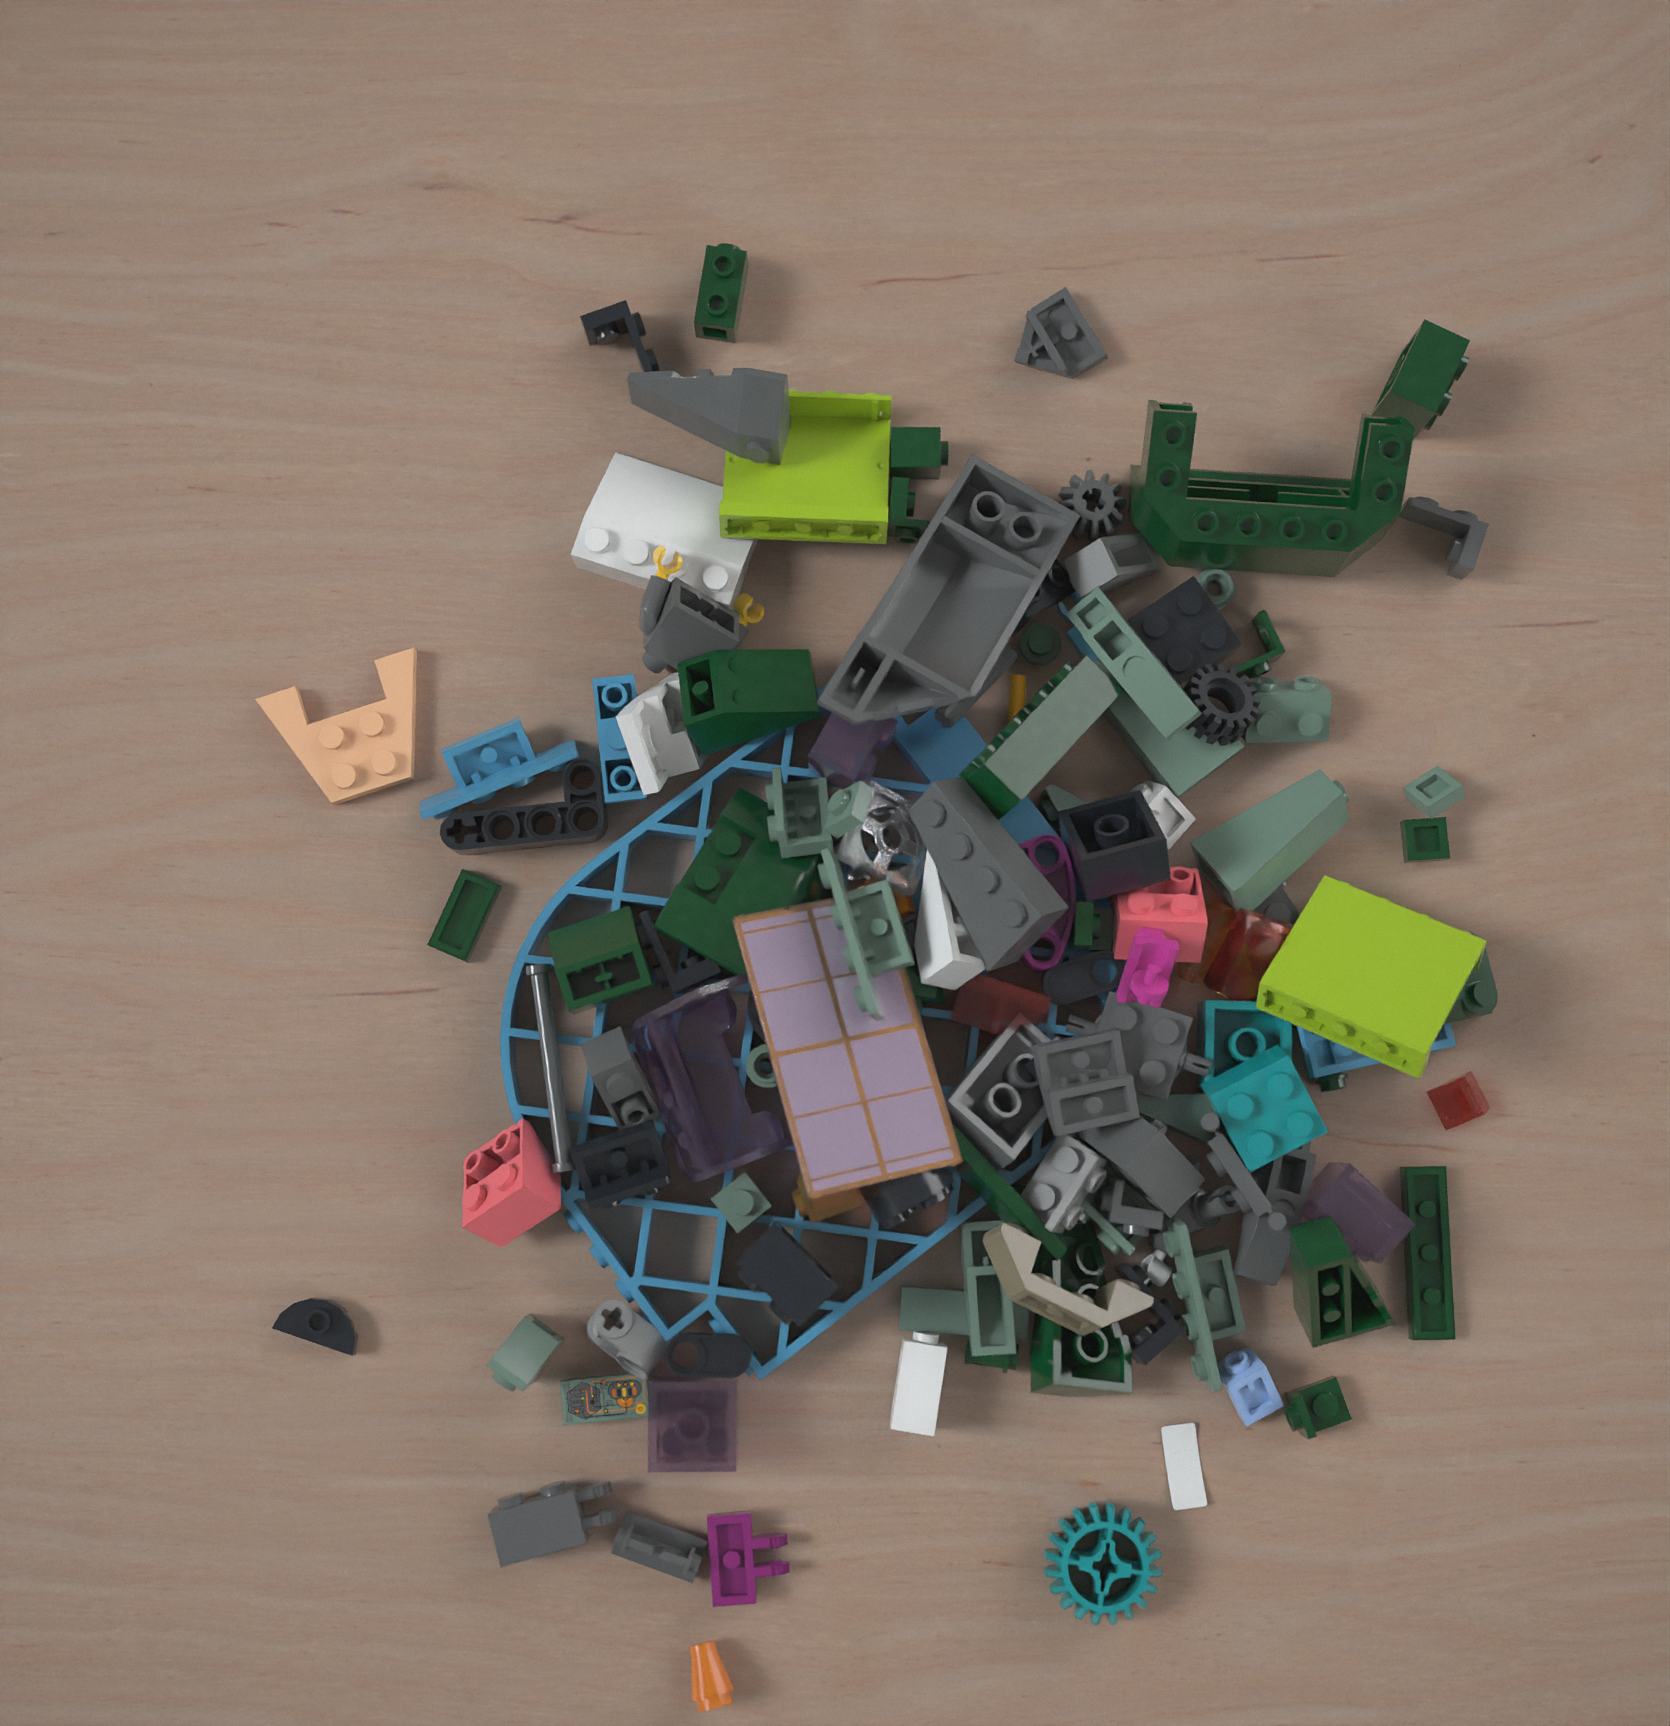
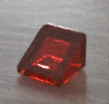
[1427,1071,1490,1130]

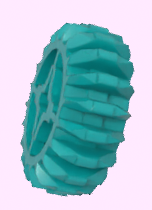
[1043,1502,1162,1625]

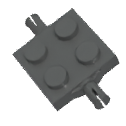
[1065,991,1212,1101]

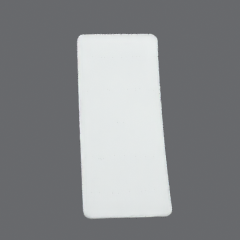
[1161,1423,1207,1510]

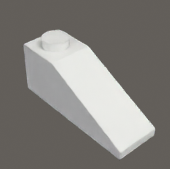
[914,850,986,990]

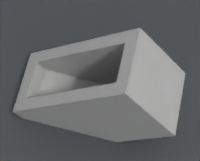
[1064,533,1161,598]

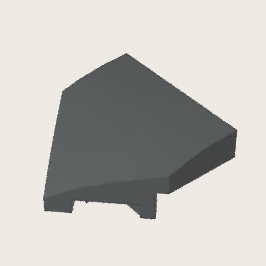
[1015,287,1108,379]

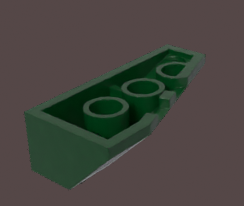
[1030,1220,1132,1397]

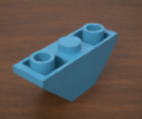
[592,674,648,804]

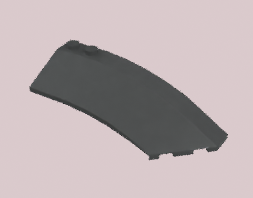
[817,454,1080,726]

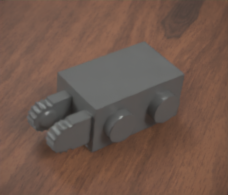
[488,1481,619,1567]

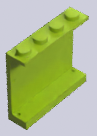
[719,389,892,544]
[1256,875,1487,1079]

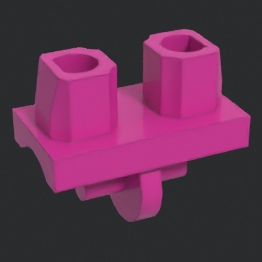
[1116,927,1179,1008]

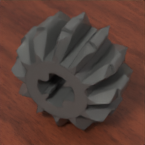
[1059,470,1127,542]

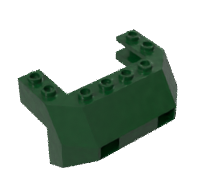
[1128,400,1415,577]

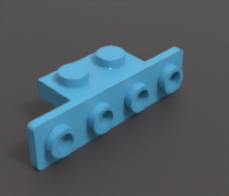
[419,717,579,820]

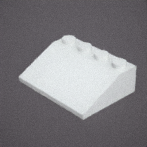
[571,452,758,611]

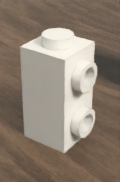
[889,1331,947,1436]

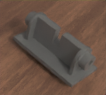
[611,1510,708,1583]

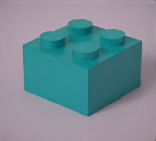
[1196,1000,1292,1088]
[1201,1044,1328,1173]

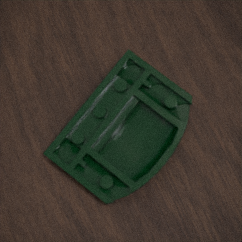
[654,787,824,979]

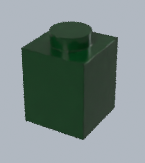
[890,427,949,480]

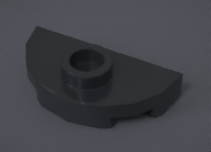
[272,1297,358,1356]

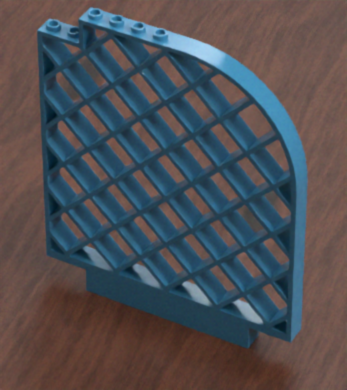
[500,682,1127,1380]

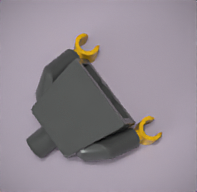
[639,545,764,673]

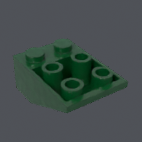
[677,649,822,755]

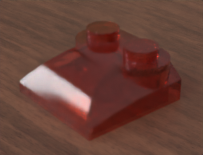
[1203,907,1294,1002]

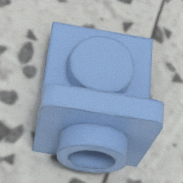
[1217,1347,1284,1427]

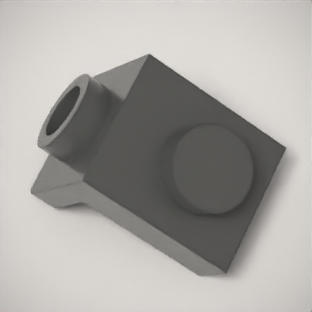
[1099,1177,1164,1236]

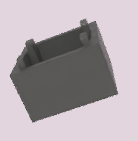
[1078,1117,1205,1218]

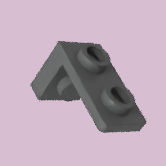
[1398,497,1489,580]

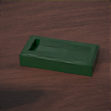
[427,869,502,963]

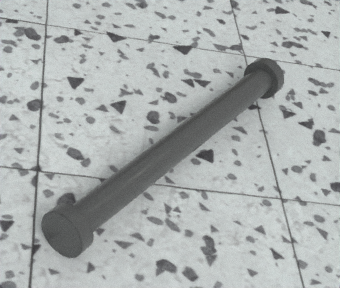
[526,963,576,1173]

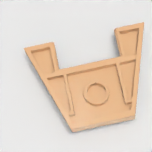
[255,647,417,805]

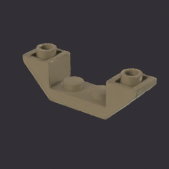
[983,1223,1154,1336]

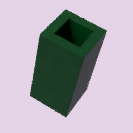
[694,243,748,343]

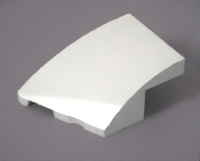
[616,671,708,795]

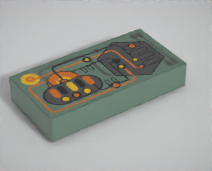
[560,1373,651,1425]

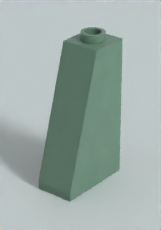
[1094,658,1244,799]
[1190,769,1349,919]

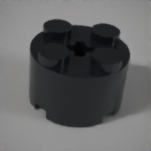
[859,1166,954,1230]

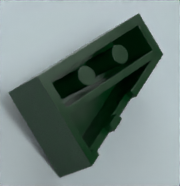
[1289,1216,1395,1348]

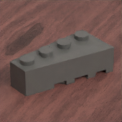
[909,777,1069,971]

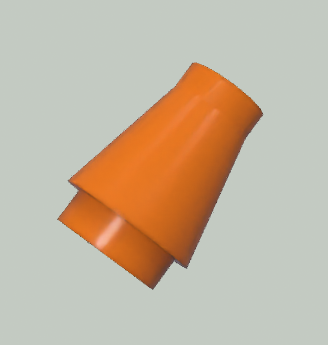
[689,1640,735,1712]

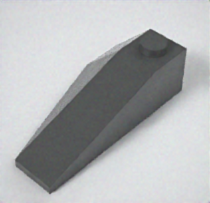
[627,367,791,464]

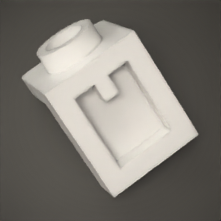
[1130,780,1196,850]

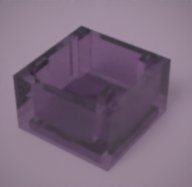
[1303,1162,1416,1264]

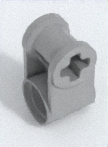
[587,1300,671,1380]

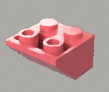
[1112,866,1208,963]
[462,1118,561,1248]

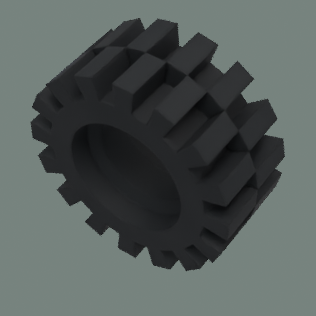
[1183,664,1261,746]

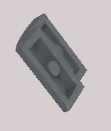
[1031,1028,1140,1136]

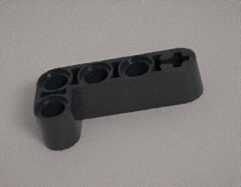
[440,758,608,855]

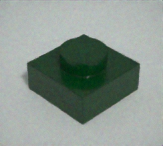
[1400,817,1450,863]

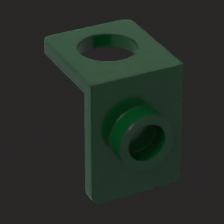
[1234,610,1286,680]

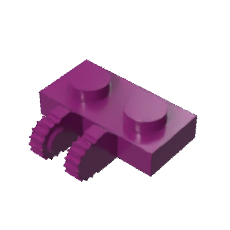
[707,1510,790,1607]

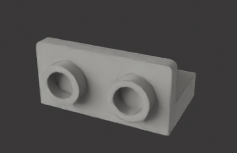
[1021,1134,1108,1233]

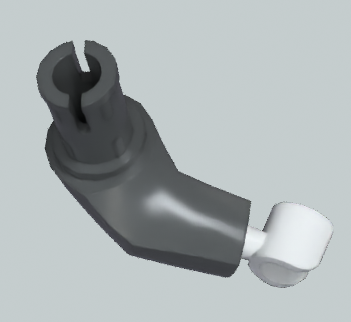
[1140,1185,1241,1287]

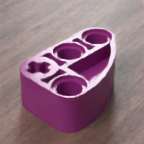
[1019,834,1076,972]

